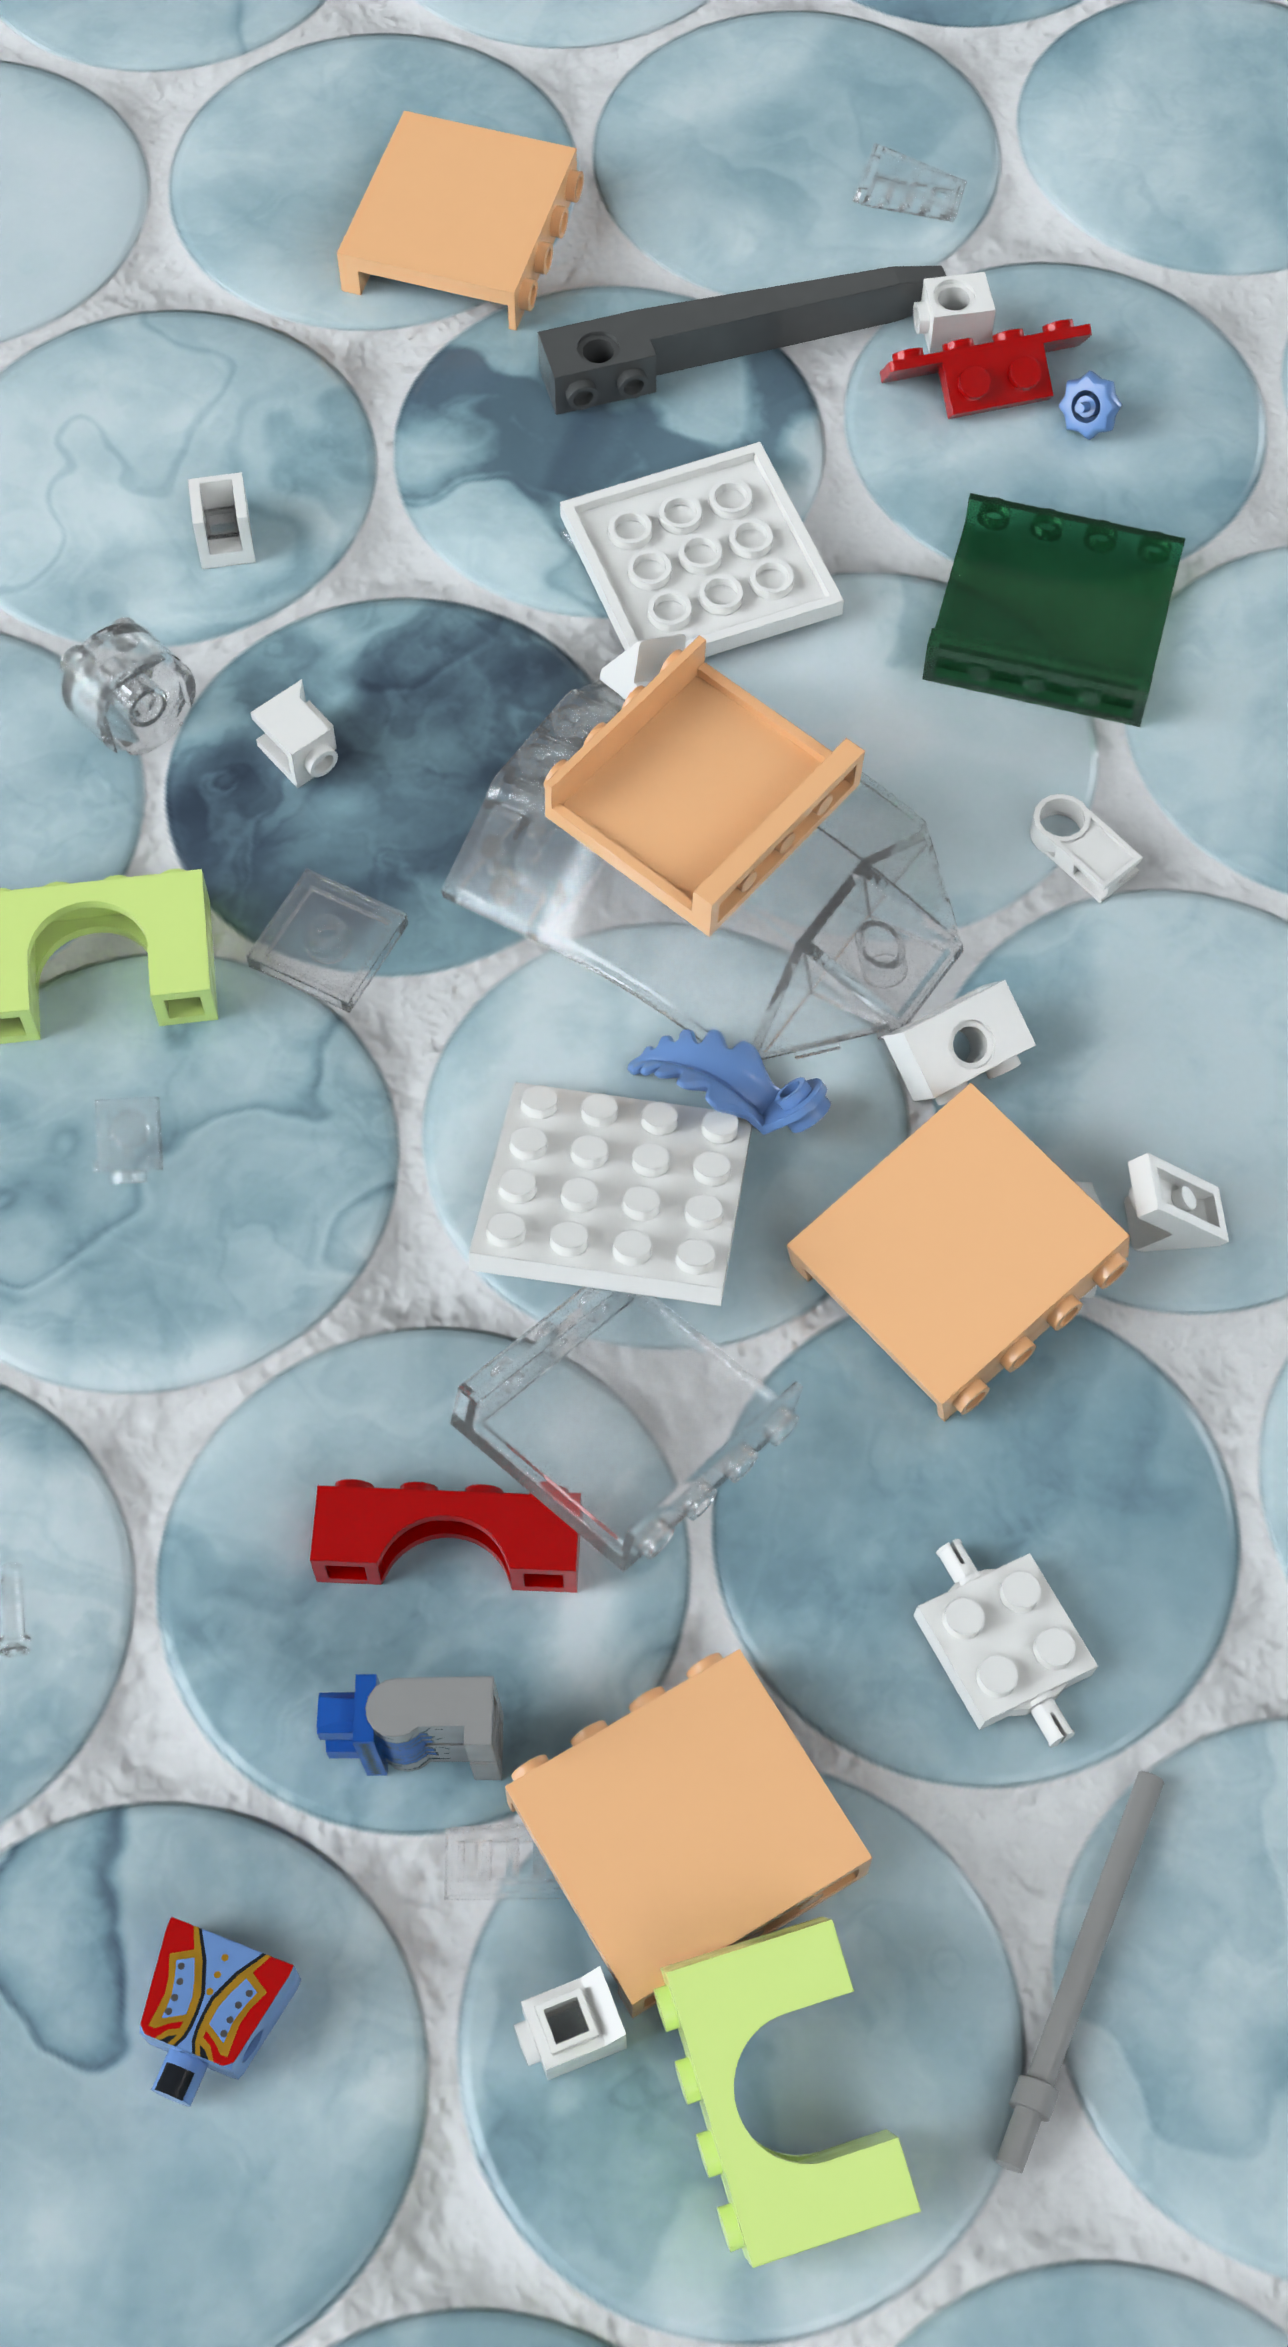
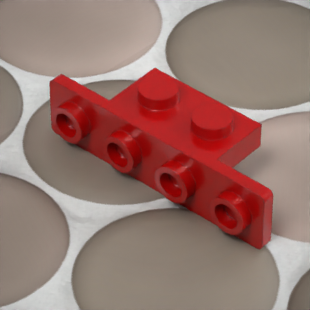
[880,319,1092,419]

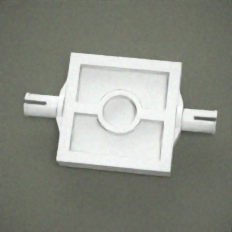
[913,1539,1098,1748]

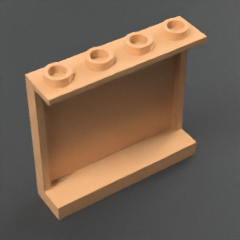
[337,111,584,331]
[544,635,865,937]
[787,1083,1130,1422]
[505,1649,872,2018]

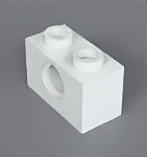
[883,980,1036,1105]

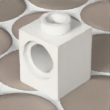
[913,272,996,354]

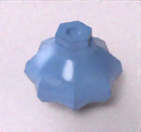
[1058,370,1122,440]

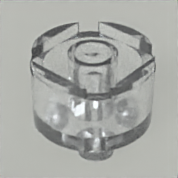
[60,617,196,755]

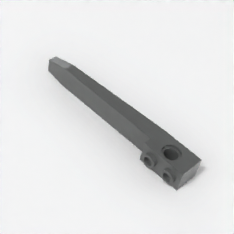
[537,266,946,415]

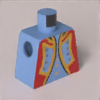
[139,1917,302,2107]

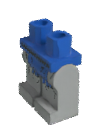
[317,1674,504,1780]

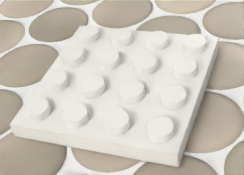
[560,442,844,657]
[469,1082,752,1306]

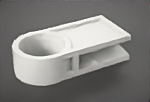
[1030,794,1143,903]

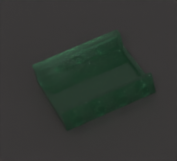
[922,493,1186,727]

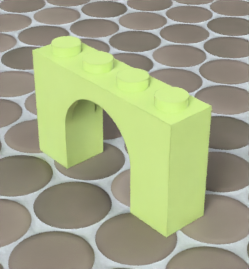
[0,869,218,1044]
[653,1916,921,2268]

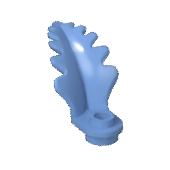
[627,1029,831,1135]

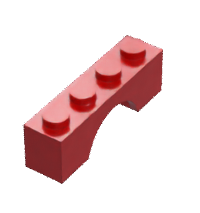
[310,1479,581,1593]

